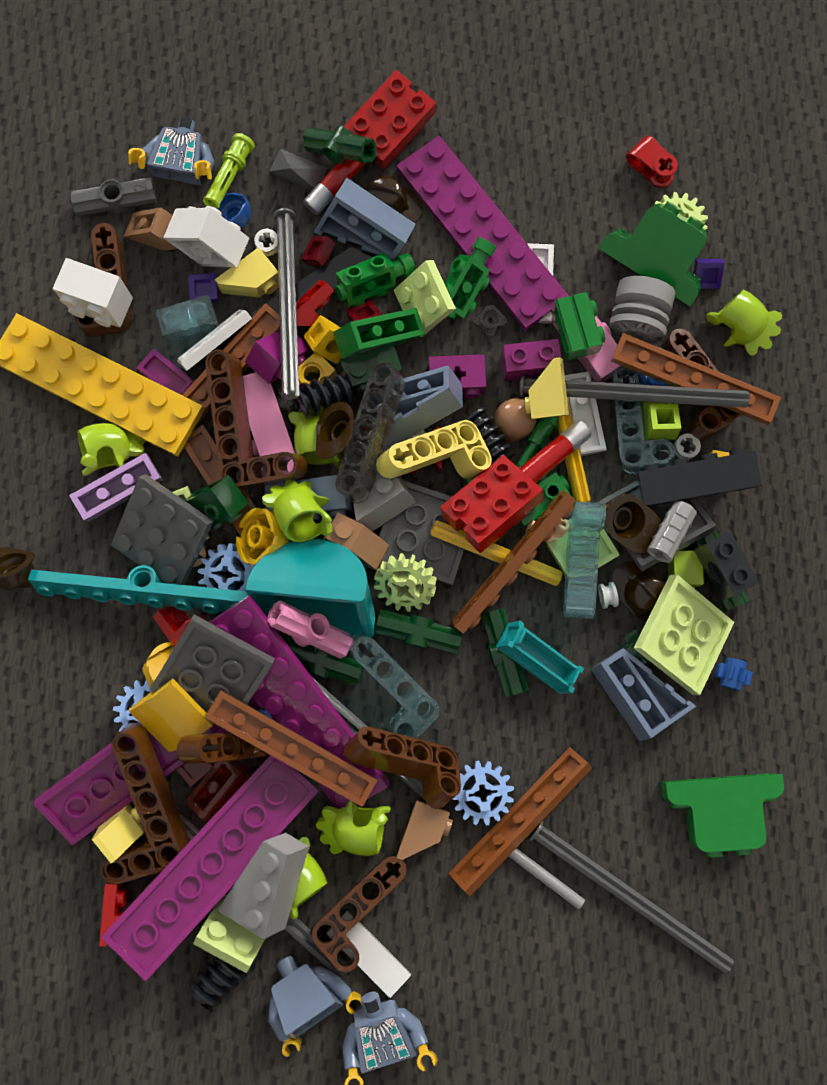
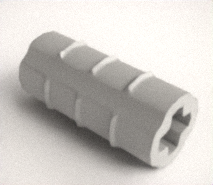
[647,501,697,563]

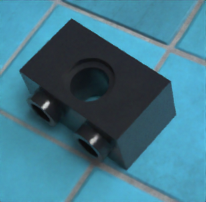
[694,531,759,601]

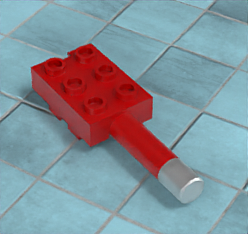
[303,70,436,215]
[440,421,591,553]

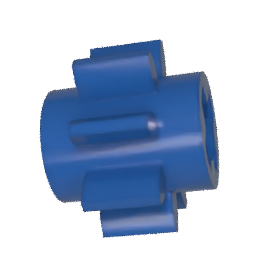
[714,657,753,691]

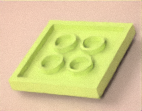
[634,575,734,695]

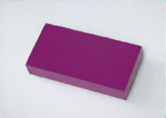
[136,348,194,395]

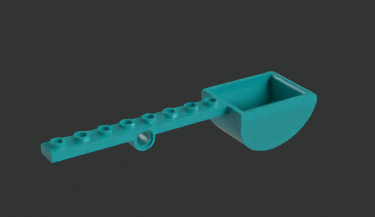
[28,539,376,638]

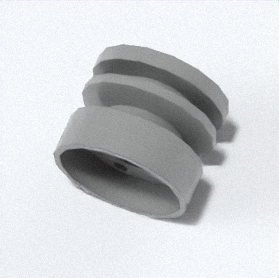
[608,276,676,344]

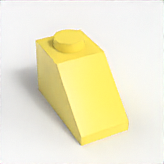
[215,247,279,298]
[525,357,569,419]
[92,803,144,863]

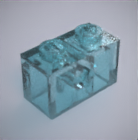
[155,295,219,346]

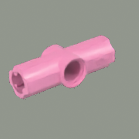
[267,601,353,658]

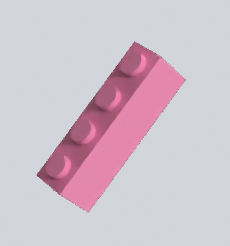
[243,372,295,477]

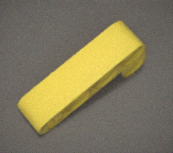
[376,420,491,479]

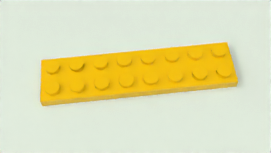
[0,313,205,457]

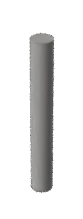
[508,848,585,909]

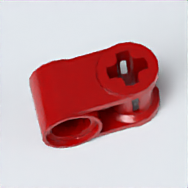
[626,135,678,188]

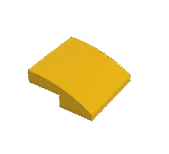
[129,679,213,752]

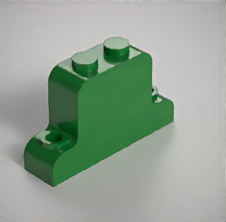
[598,201,708,306]
[660,773,784,857]

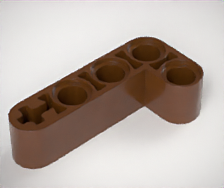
[73,223,132,337]
[660,329,741,441]
[177,707,270,764]
[344,726,461,809]
[311,856,407,972]

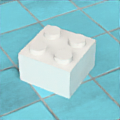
[163,206,249,267]
[53,258,133,327]

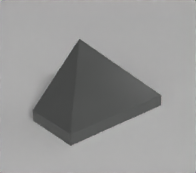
[269,149,329,190]

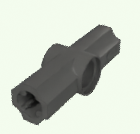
[70,177,157,217]

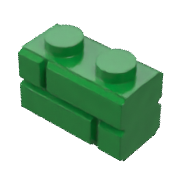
[552,292,605,360]

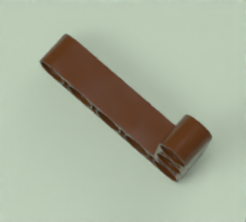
[206,350,308,489]
[101,723,190,884]

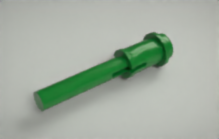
[516,417,558,468]

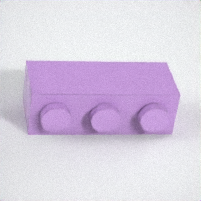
[69,453,163,522]

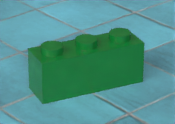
[333,308,425,359]

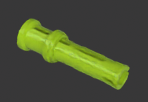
[203,133,255,209]

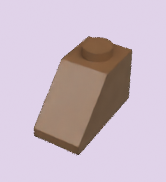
[124,207,178,251]
[324,513,389,571]
[396,799,453,860]

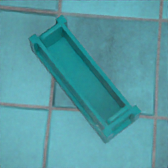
[496,621,584,694]

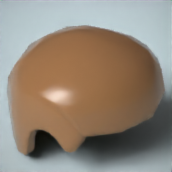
[492,398,537,442]

